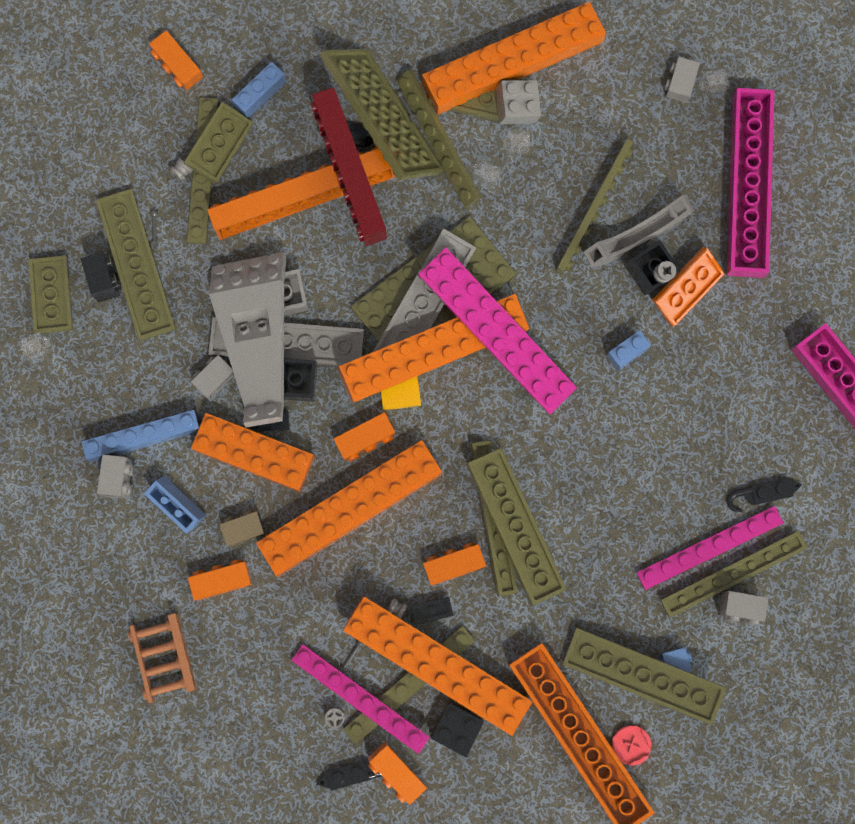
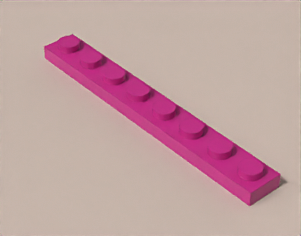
[636,506,783,590]
[291,645,430,754]

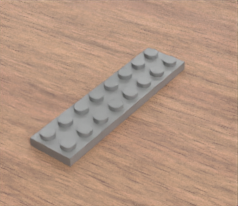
[373,229,476,352]
[209,317,364,366]

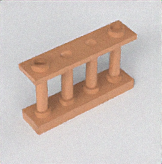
[128,613,198,703]

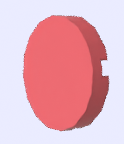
[612,725,652,766]

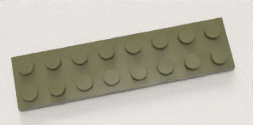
[96,189,176,341]
[466,448,567,606]
[563,627,727,726]

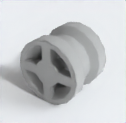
[169,158,193,182]
[653,261,676,283]
[387,598,408,619]
[325,708,345,728]

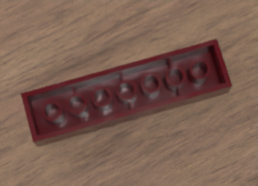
[310,87,387,247]

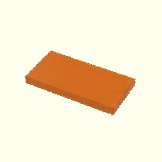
[652,246,725,327]

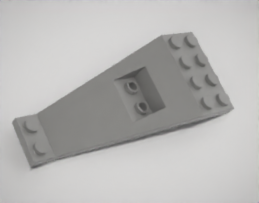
[209,252,286,427]

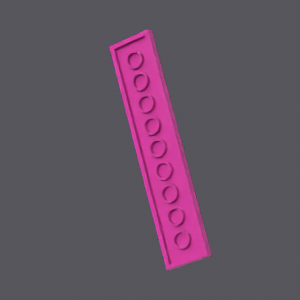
[417,247,577,414]

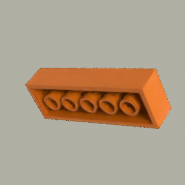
[191,413,315,493]

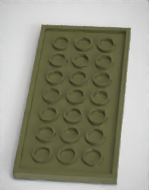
[320,49,445,181]
[351,216,516,341]

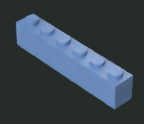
[81,410,200,462]

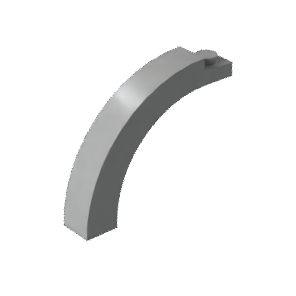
[584,195,694,268]

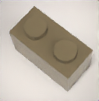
[220,510,266,548]

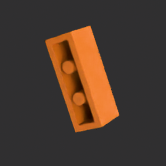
[149,31,203,91]
[334,412,396,462]
[423,542,486,586]
[188,559,253,601]
[367,741,427,805]

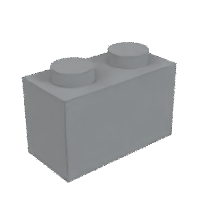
[664,57,700,103]
[191,355,234,401]

